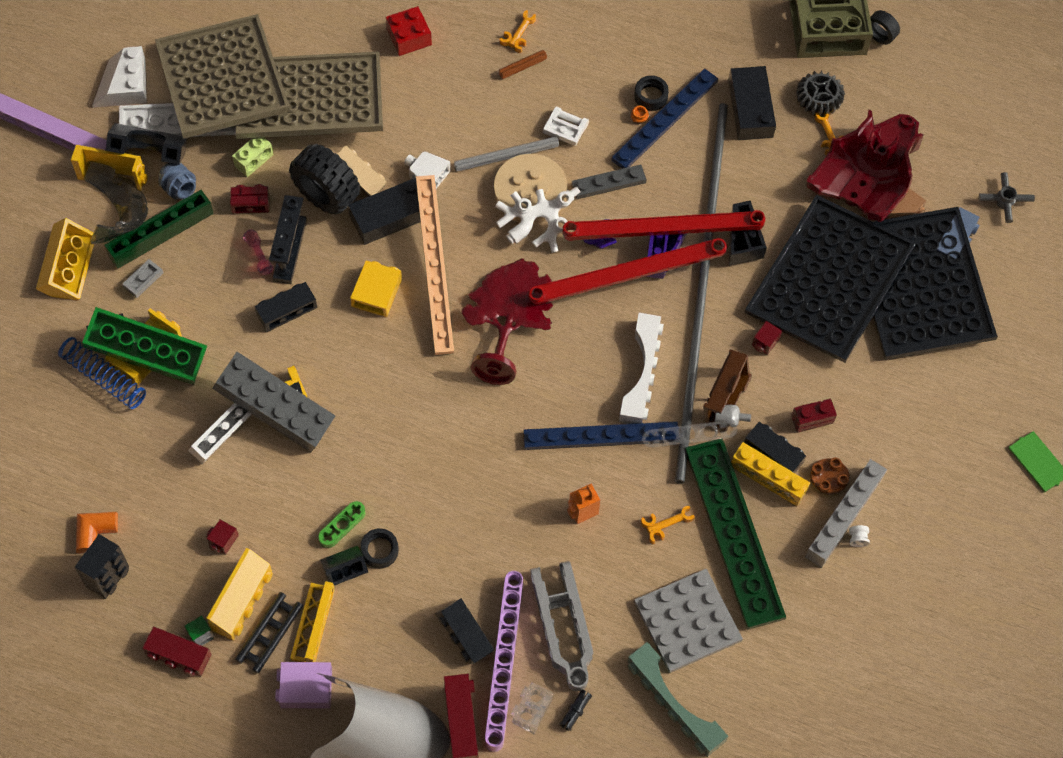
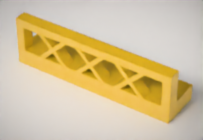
[290,581,335,662]

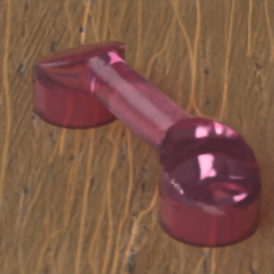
[243,229,273,276]

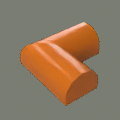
[76,512,118,553]

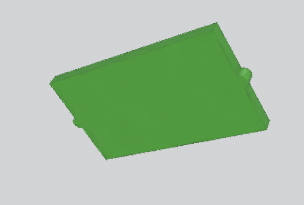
[1008,431,1063,493]

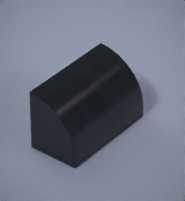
[320,545,368,586]

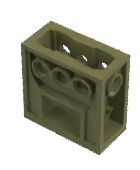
[789,0,873,58]

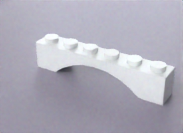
[619,313,664,424]

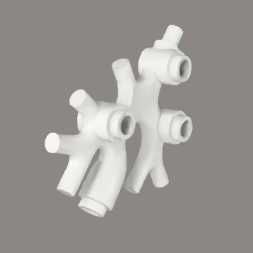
[495,187,580,253]

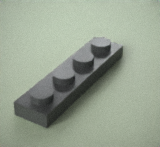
[571,165,647,199]

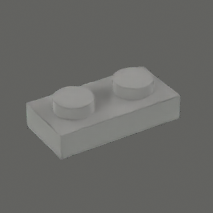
[122,259,163,298]

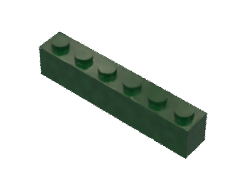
[104,189,214,269]

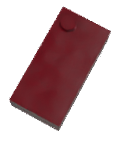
[444,673,479,758]

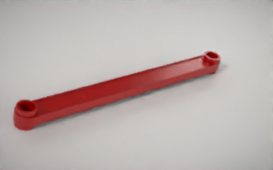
[562,210,766,241]
[528,238,727,305]

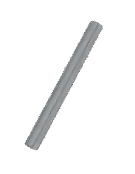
[454,137,559,171]

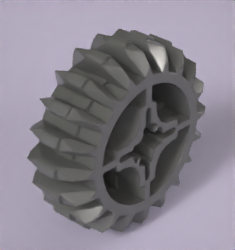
[796,70,845,116]

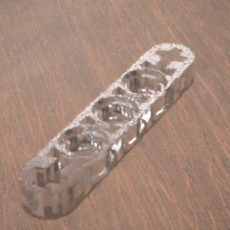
[642,421,737,447]

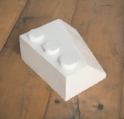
[92,46,147,108]

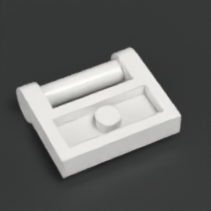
[543,107,589,146]

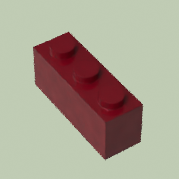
[142,626,212,677]

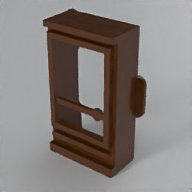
[703,349,752,432]

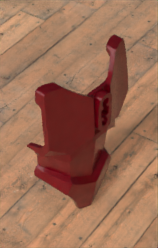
[806,109,924,222]

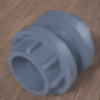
[158,163,196,200]

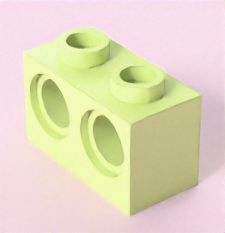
[232,138,274,177]

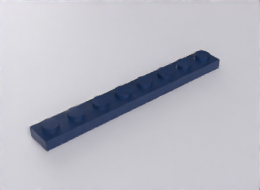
[612,68,718,169]
[523,421,680,450]

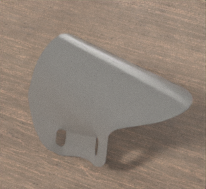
[310,673,450,758]

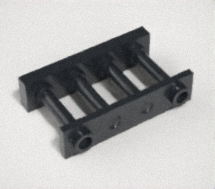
[269,195,307,284]

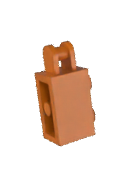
[567,483,601,524]

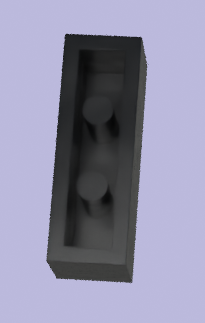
[255,282,317,332]
[744,421,806,473]

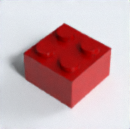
[386,6,432,56]

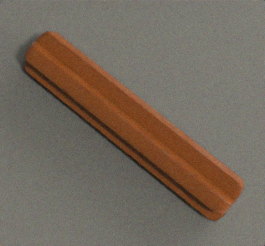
[499,50,547,79]

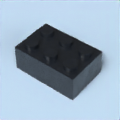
[75,534,129,599]

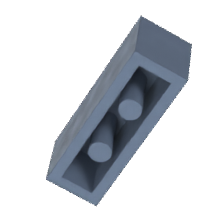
[937,207,980,259]

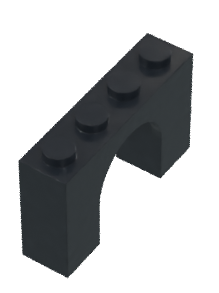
[105,123,187,165]

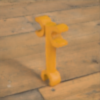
[500,10,536,53]
[815,111,844,155]
[641,506,695,544]

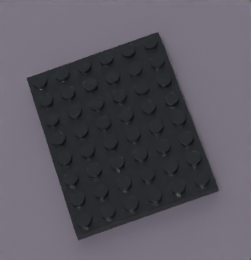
[745,195,916,363]
[873,207,998,360]

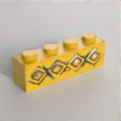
[731,442,810,506]

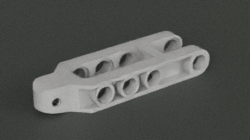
[530,561,593,691]

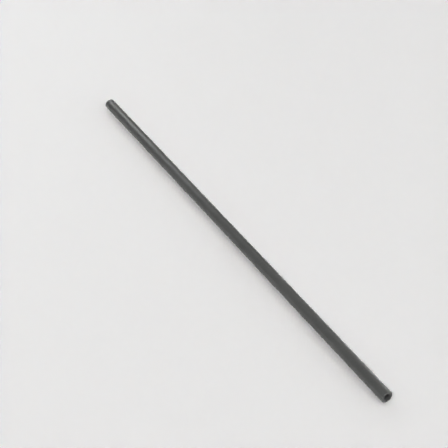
[675,103,728,484]

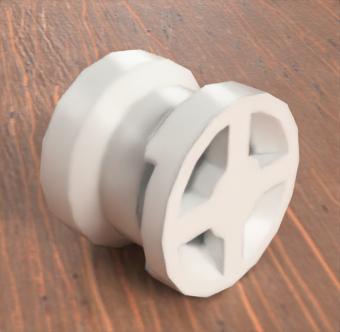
[849,525,870,547]

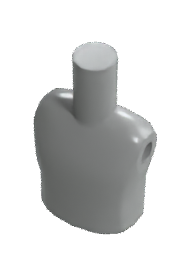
[715,405,751,427]

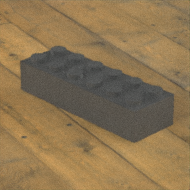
[212,352,335,452]

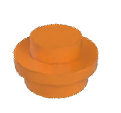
[631,106,649,123]

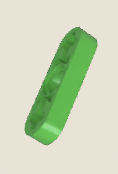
[319,501,366,548]

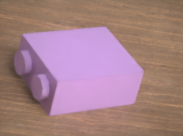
[275,662,332,708]

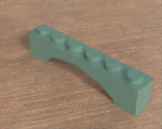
[627,642,729,757]

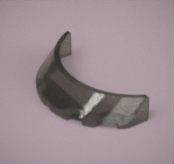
[84,161,148,244]

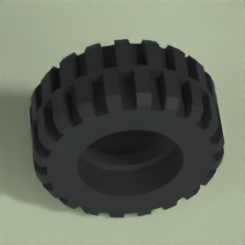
[289,144,360,214]

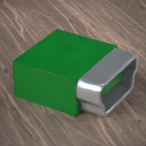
[184,615,214,646]

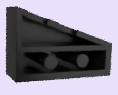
[729,200,767,266]
[435,598,494,664]

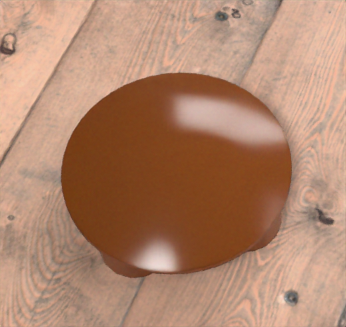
[810,457,850,494]

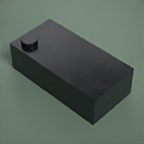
[728,66,776,140]
[348,178,420,245]

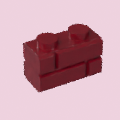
[230,184,270,214]
[791,398,837,433]

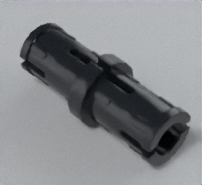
[559,689,592,731]

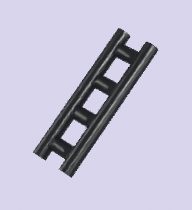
[235,592,303,674]

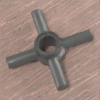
[979,172,1035,223]

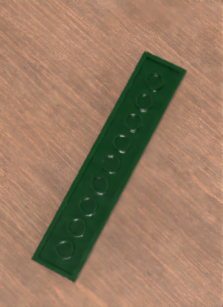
[686,438,786,630]

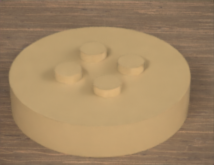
[494,154,567,224]

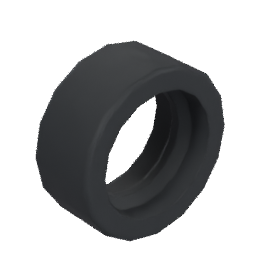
[870,10,900,45]
[634,75,669,111]
[360,528,399,569]

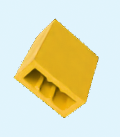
[350,260,402,317]

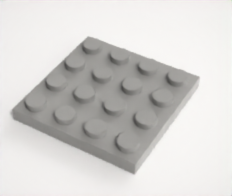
[634,569,743,673]

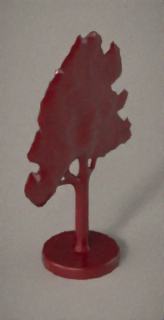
[461,258,553,385]

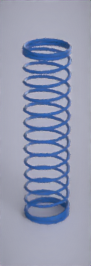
[58,337,146,409]

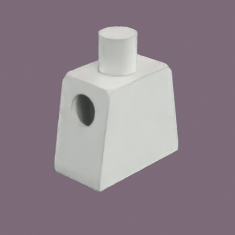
[404,152,450,189]

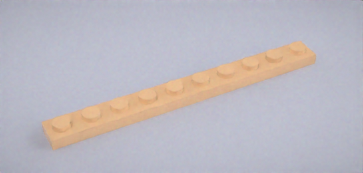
[416,175,454,355]

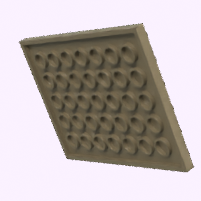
[155,14,291,139]
[236,51,383,139]

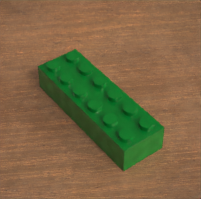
[82,307,207,385]

